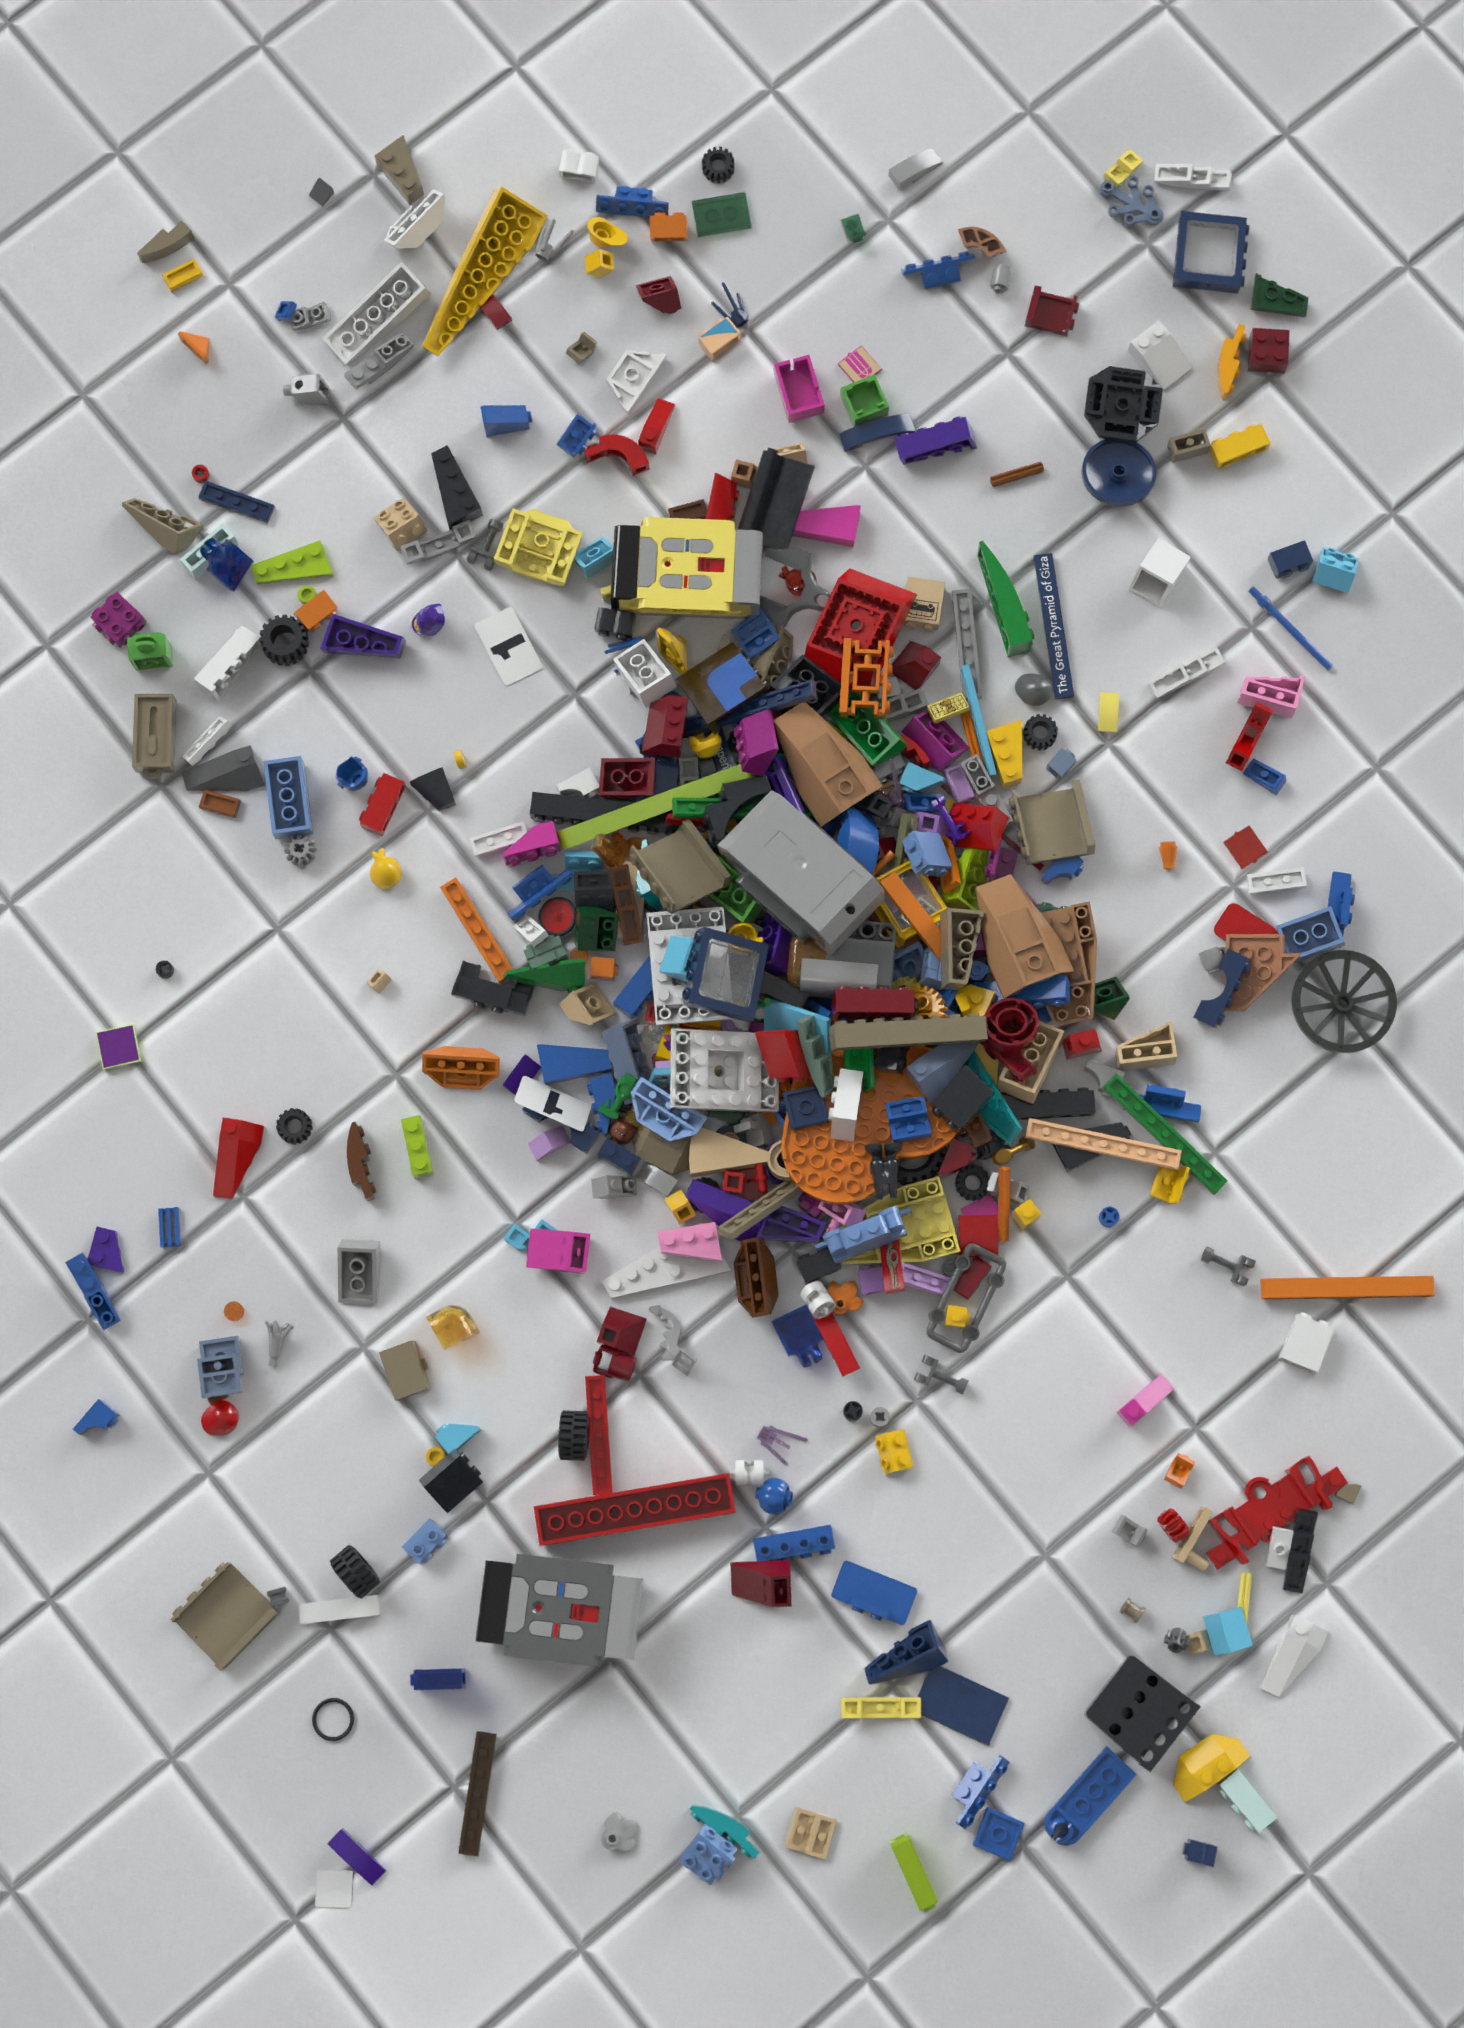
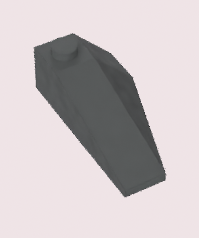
[181,745,265,791]

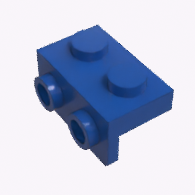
[556,414,597,458]

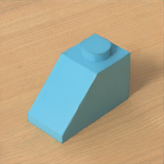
[435,1424,481,1453]

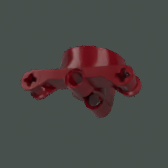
[979,998,1039,1085]

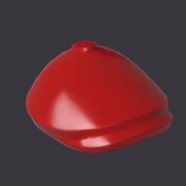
[201,1400,239,1436]

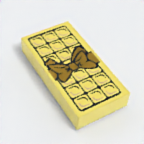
[927,692,969,724]

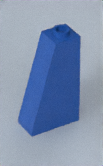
[537,1044,613,1085]

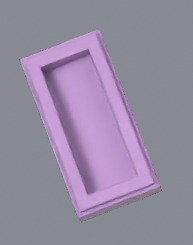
[942,764,975,803]

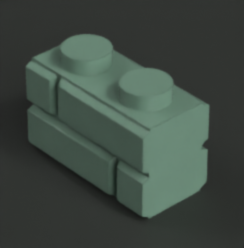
[523,935,568,970]

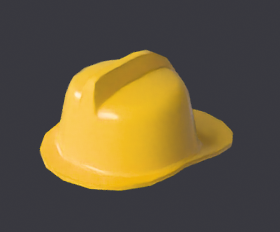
[587,217,628,248]

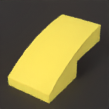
[1103,149,1143,188]
[1098,692,1119,732]

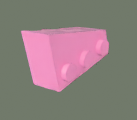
[1237,676,1305,719]
[657,1222,722,1263]

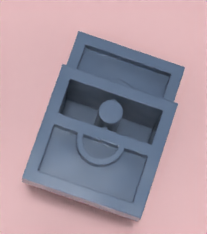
[197,1336,243,1399]

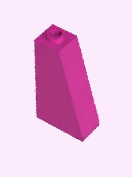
[792,505,861,547]

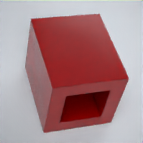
[722,1171,746,1194]

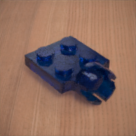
[200,538,253,592]
[771,1305,824,1368]

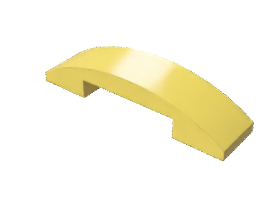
[841,1697,921,1718]

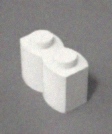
[559,149,599,183]

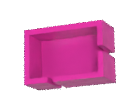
[774,355,825,423]

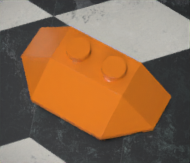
[422,1046,500,1090]

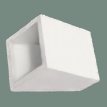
[1128,538,1190,608]

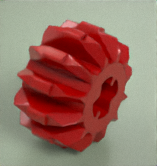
[1157,1508,1190,1543]

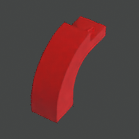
[584,434,650,476]
[1226,702,1273,771]

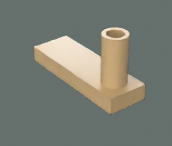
[1172,1506,1213,1571]

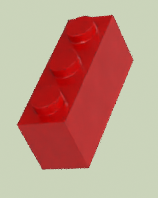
[359,772,406,837]

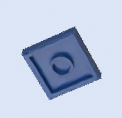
[972,1807,1025,1861]

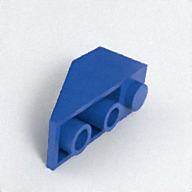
[587,1073,616,1137]

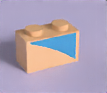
[698,316,741,361]

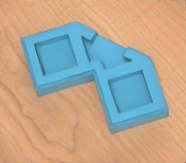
[503,1219,558,1251]

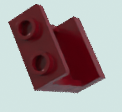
[1025,285,1080,336]

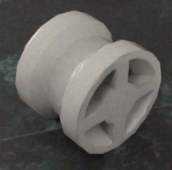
[870,1407,890,1428]

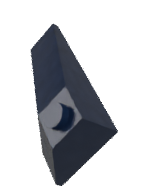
[864,1620,949,1685]

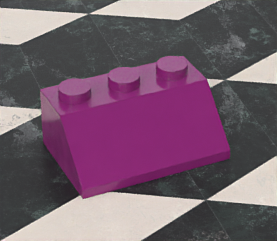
[734,709,778,776]
[901,710,970,772]

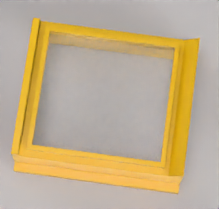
[874,860,947,949]

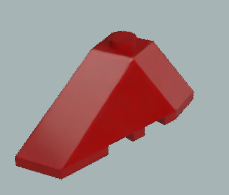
[213,1117,264,1199]

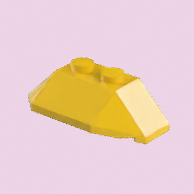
[1173,1734,1250,1802]

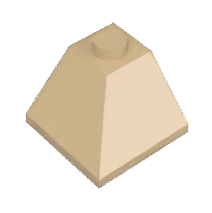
[559,983,617,1025]

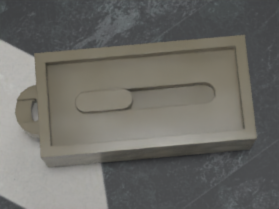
[132,694,176,779]

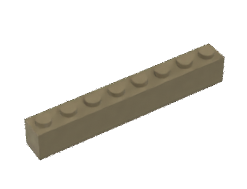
[829,1013,988,1051]

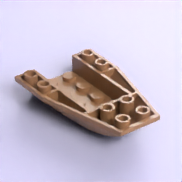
[773,702,883,827]
[975,874,1074,999]
[1041,901,1097,1027]

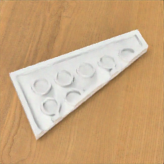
[601,1221,731,1299]

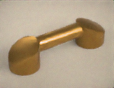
[992,1136,1035,1166]

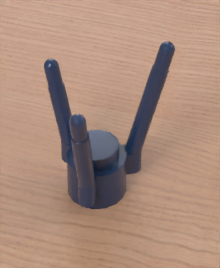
[711,282,749,328]

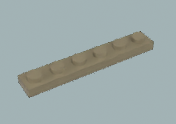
[717,1180,803,1240]

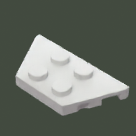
[606,350,667,414]

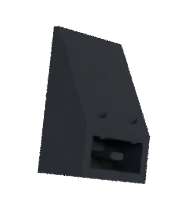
[574,870,615,914]

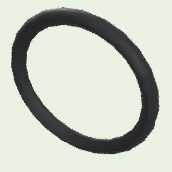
[312,1698,354,1741]

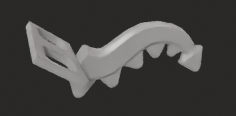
[649,1305,697,1376]

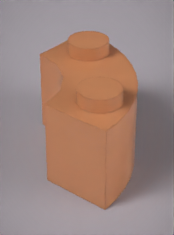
[958,227,1007,259]

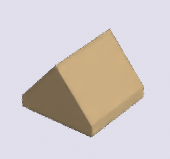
[367,969,392,994]

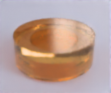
[569,948,589,965]
[224,1301,244,1321]

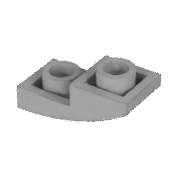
[291,302,331,331]

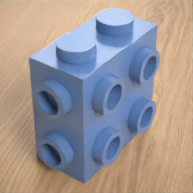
[902,830,953,877]
[678,1824,737,1885]

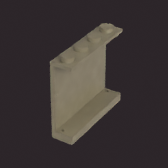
[1009,780,1095,865]
[629,819,731,914]
[171,1562,280,1671]

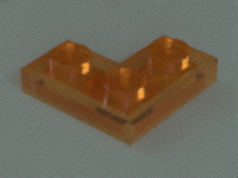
[592,831,629,867]

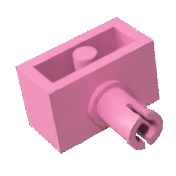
[818,1201,866,1234]

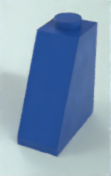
[480,405,532,437]

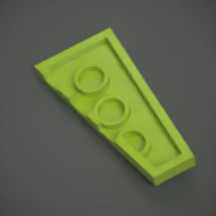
[250,540,334,584]

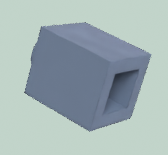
[1046,748,1077,781]

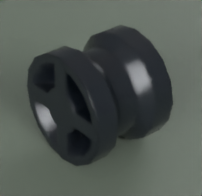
[843,1401,863,1422]

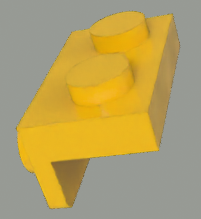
[1149,1166,1190,1204]
[875,1429,913,1474]

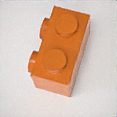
[650,212,688,242]
[294,590,338,633]

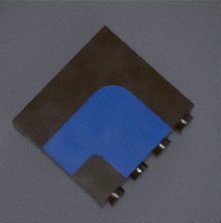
[676,642,770,735]

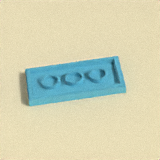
[764,998,831,1054]

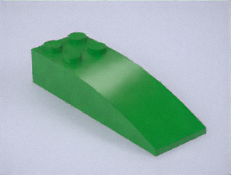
[977,541,1034,657]

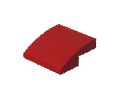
[958,1215,998,1257]

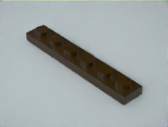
[458,1731,497,1857]

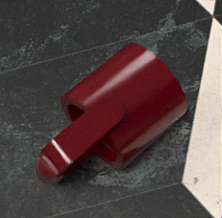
[593,1345,637,1382]

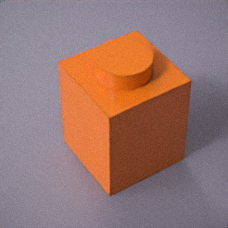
[590,956,619,981]

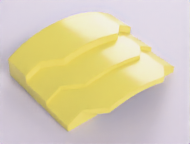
[494,508,583,586]

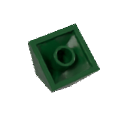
[1094,977,1130,1020]

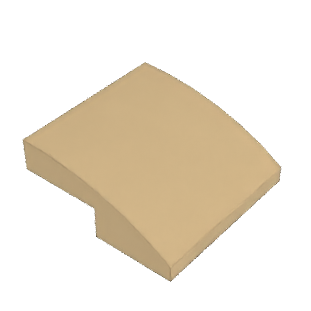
[784,1807,837,1859]

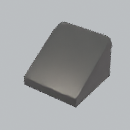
[309,178,334,207]

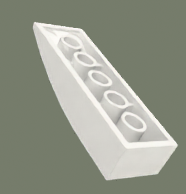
[322,261,431,365]

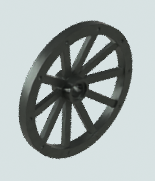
[1291,950,1397,1053]

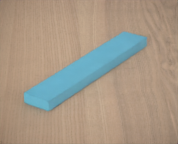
[960,664,997,777]

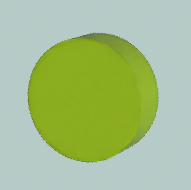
[298,586,317,605]

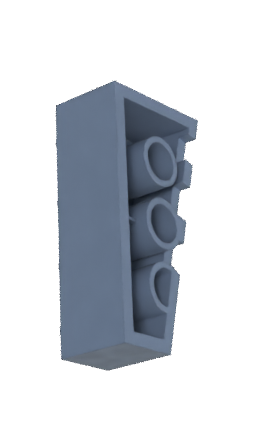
[602,1018,650,1105]

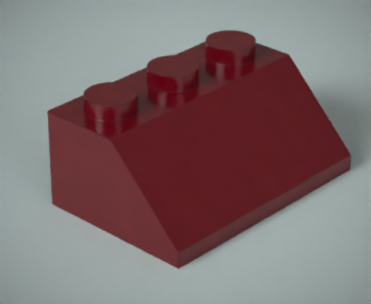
[642,695,688,758]

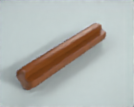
[990,461,1044,487]

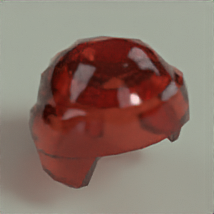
[778,566,817,597]

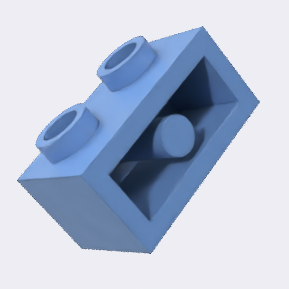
[402,1519,448,1564]

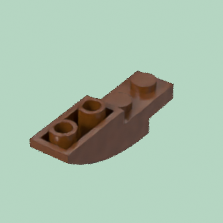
[347,1122,377,1201]

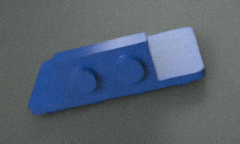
[831,1561,917,1625]

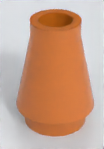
[1158,841,1178,869]

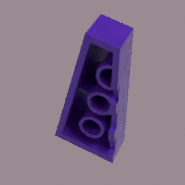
[320,614,406,658]

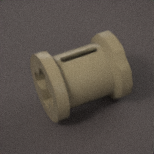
[1119,1597,1146,1623]

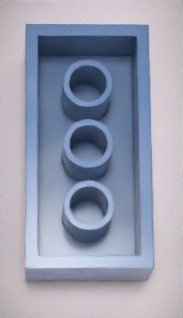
[263,756,313,839]

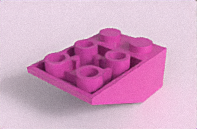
[502,821,561,867]
[526,1228,590,1274]

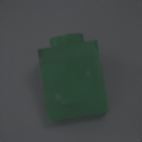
[840,213,867,243]

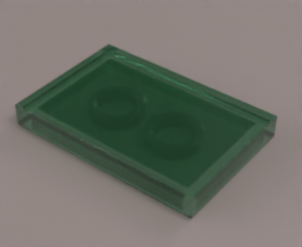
[691,192,752,237]

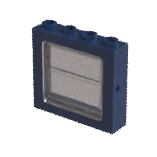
[1172,211,1250,294]
[682,927,769,1022]

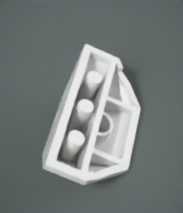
[384,189,445,248]

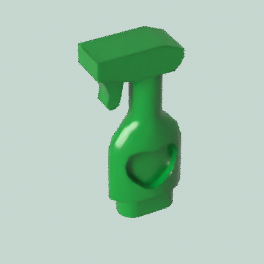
[597,1073,638,1119]

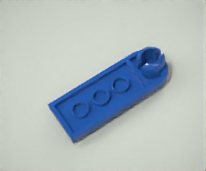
[1044,1746,1137,1845]

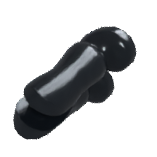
[865,1143,902,1199]

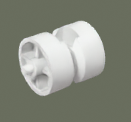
[800,1281,836,1319]
[730,1460,769,1486]

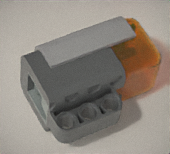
[787,921,896,999]

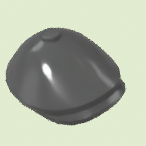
[1015,673,1052,706]

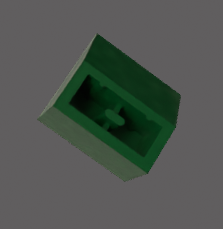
[574,907,618,951]

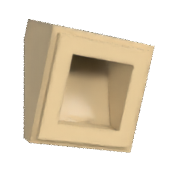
[1186,1630,1212,1656]

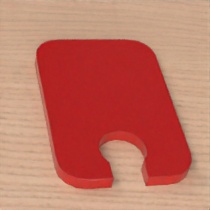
[1214,903,1277,941]

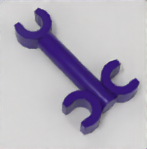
[930,795,971,846]

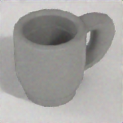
[1199,946,1226,974]

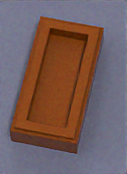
[199,789,241,819]

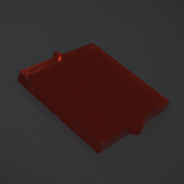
[1223,825,1268,869]

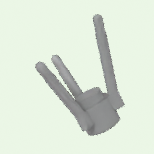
[535,219,574,261]

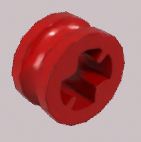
[192,464,210,483]

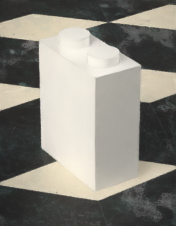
[1278,1312,1334,1374]

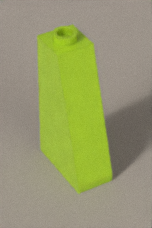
[889,1832,938,1912]

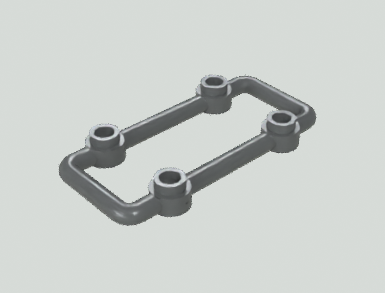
[926,1243,1006,1353]

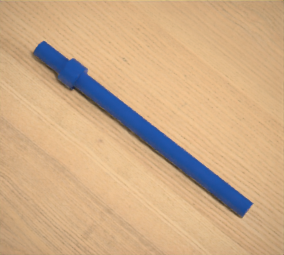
[1248,586,1333,670]

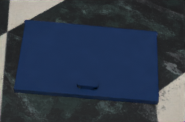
[917,1666,1009,1746]

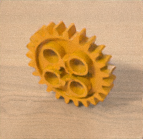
[890,985,948,1047]

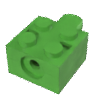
[127,632,173,671]

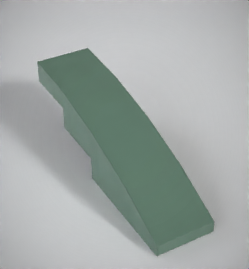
[797,1015,835,1097]

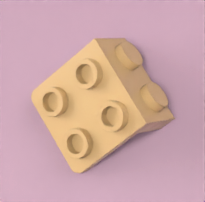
[374,498,427,551]

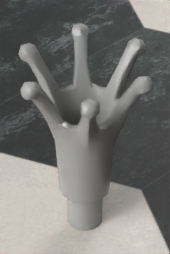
[265,1321,294,1367]

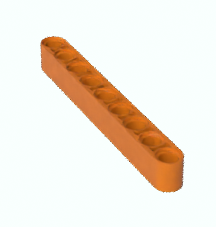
[1260,1276,1435,1300]

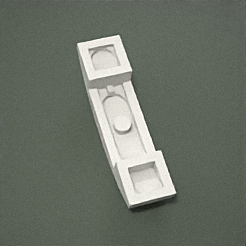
[299,1595,380,1624]

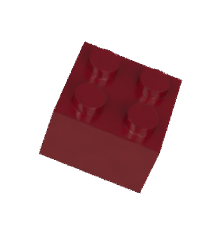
[1248,328,1290,373]

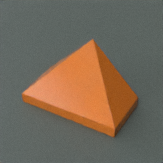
[178,331,209,365]

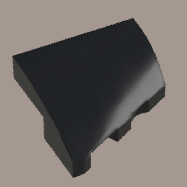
[410,767,456,811]

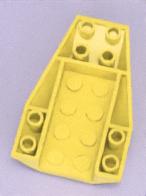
[841,1176,960,1264]

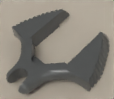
[760,548,830,627]

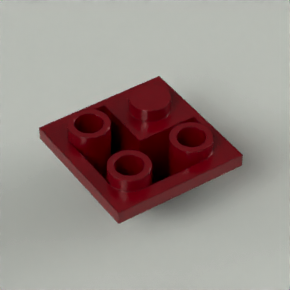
[597,1306,647,1356]

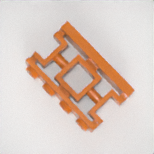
[839,638,894,718]

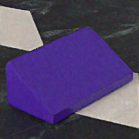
[503,1054,541,1095]

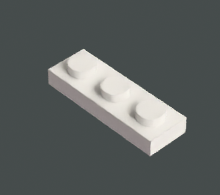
[181,716,232,766]
[469,821,527,858]
[1246,867,1307,895]

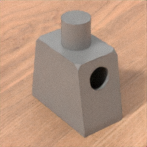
[283,374,330,405]

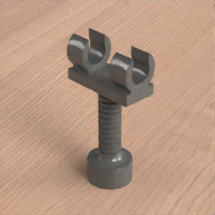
[467,519,504,571]
[1201,1247,1256,1286]
[914,1354,969,1395]

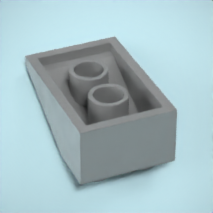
[337,1239,381,1304]

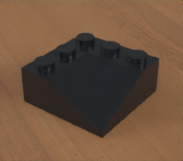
[768,654,841,717]

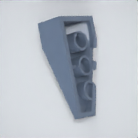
[906,1042,979,1103]

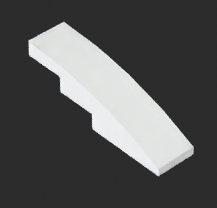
[1154,164,1232,190]
[1149,646,1226,698]

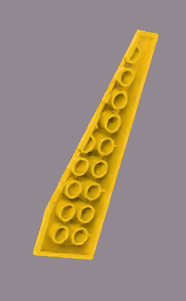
[422,186,548,357]

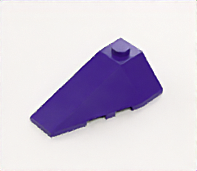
[686,1179,764,1242]

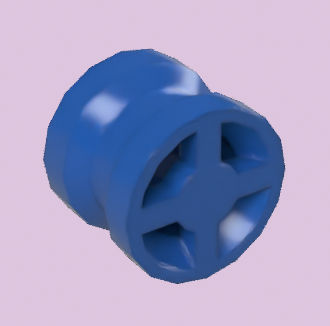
[1099,1206,1120,1228]

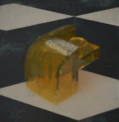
[426,1305,480,1350]

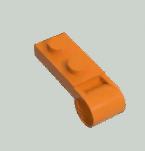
[940,836,961,893]

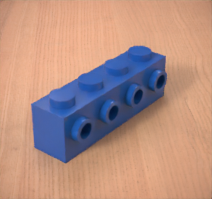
[753,1525,835,1561]

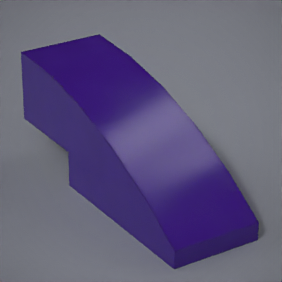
[327,1828,387,1885]

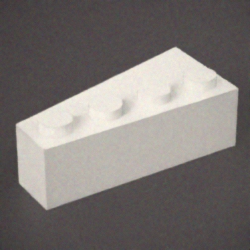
[194,626,261,702]

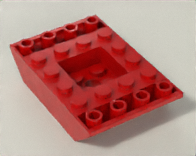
[804,568,917,688]

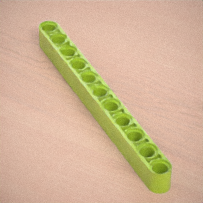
[556,764,756,850]

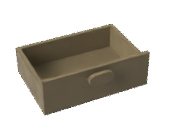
[379,1340,431,1401]

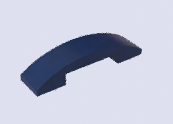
[839,414,915,452]

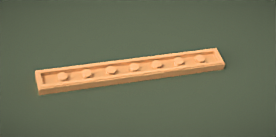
[1025,1118,1182,1170]

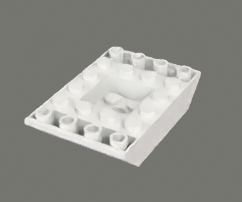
[647,907,734,1025]
[670,1029,779,1112]

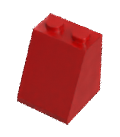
[755,1030,811,1082]

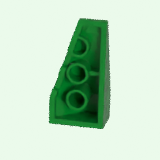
[503,958,586,993]

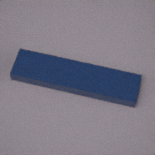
[198,481,275,523]

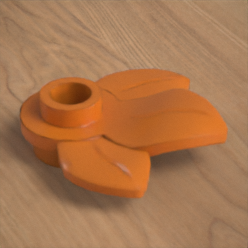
[827,1281,864,1315]

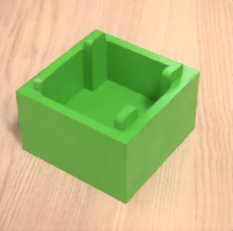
[840,375,889,427]

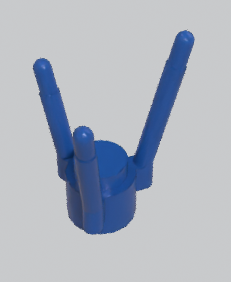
[605,636,643,673]

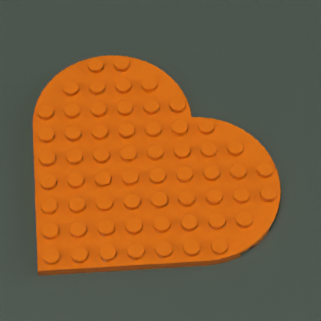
[781,1046,957,1204]

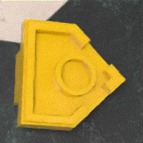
[955,985,996,1017]

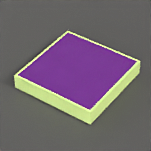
[96,1024,142,1070]

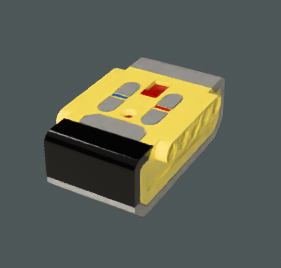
[610,517,763,620]

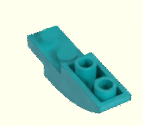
[690,1805,760,1859]

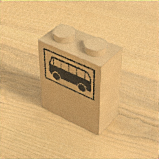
[903,577,945,632]

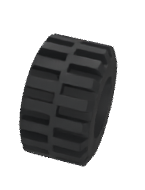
[259,614,309,666]
[558,1410,589,1461]
[330,1545,380,1599]

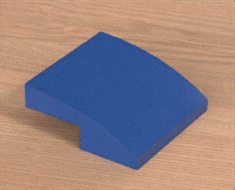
[731,609,780,660]
[885,1096,932,1143]

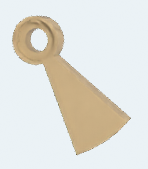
[689,1127,792,1181]

